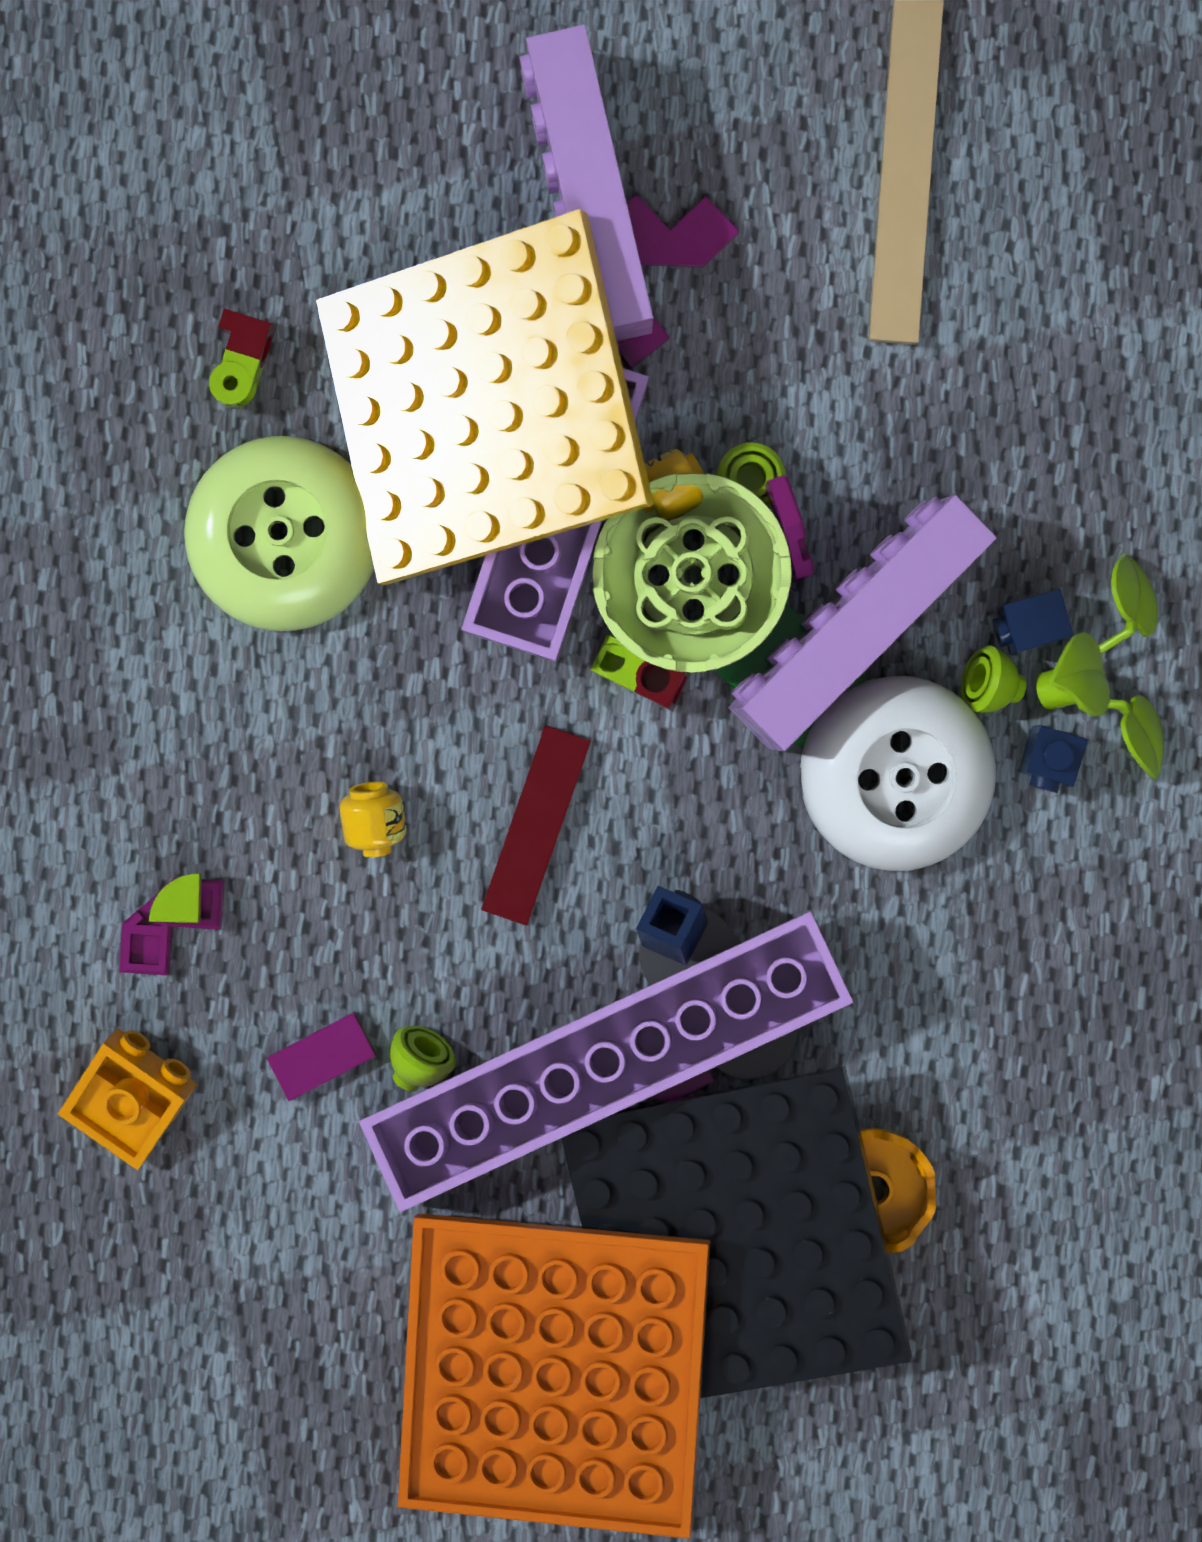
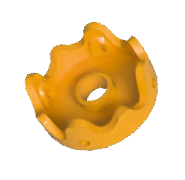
[860,1128,936,1253]

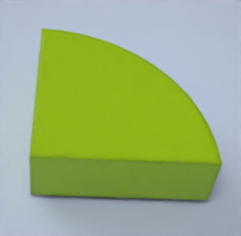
[149,873,202,923]

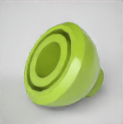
[717,442,786,507]
[961,645,1027,713]
[390,1026,456,1092]

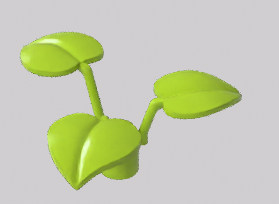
[1036,553,1164,780]

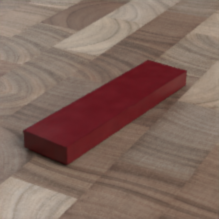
[481,725,591,926]

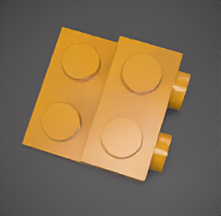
[57,1028,198,1171]

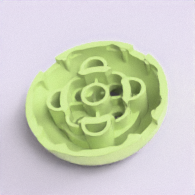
[184,436,374,632]
[593,473,792,672]

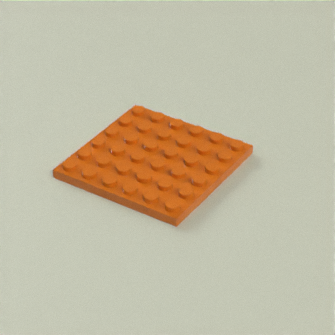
[398,1213,710,1539]

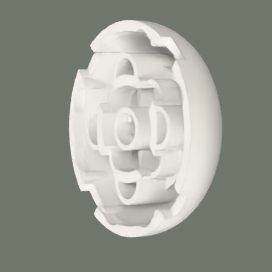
[800,676,996,871]

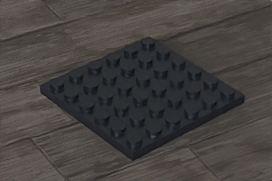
[561,1066,912,1398]

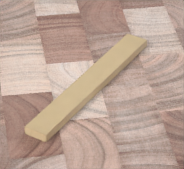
[868,0,944,345]

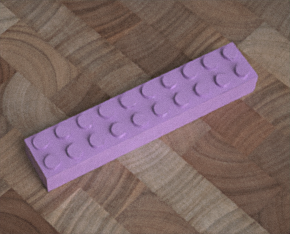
[358,911,853,1212]

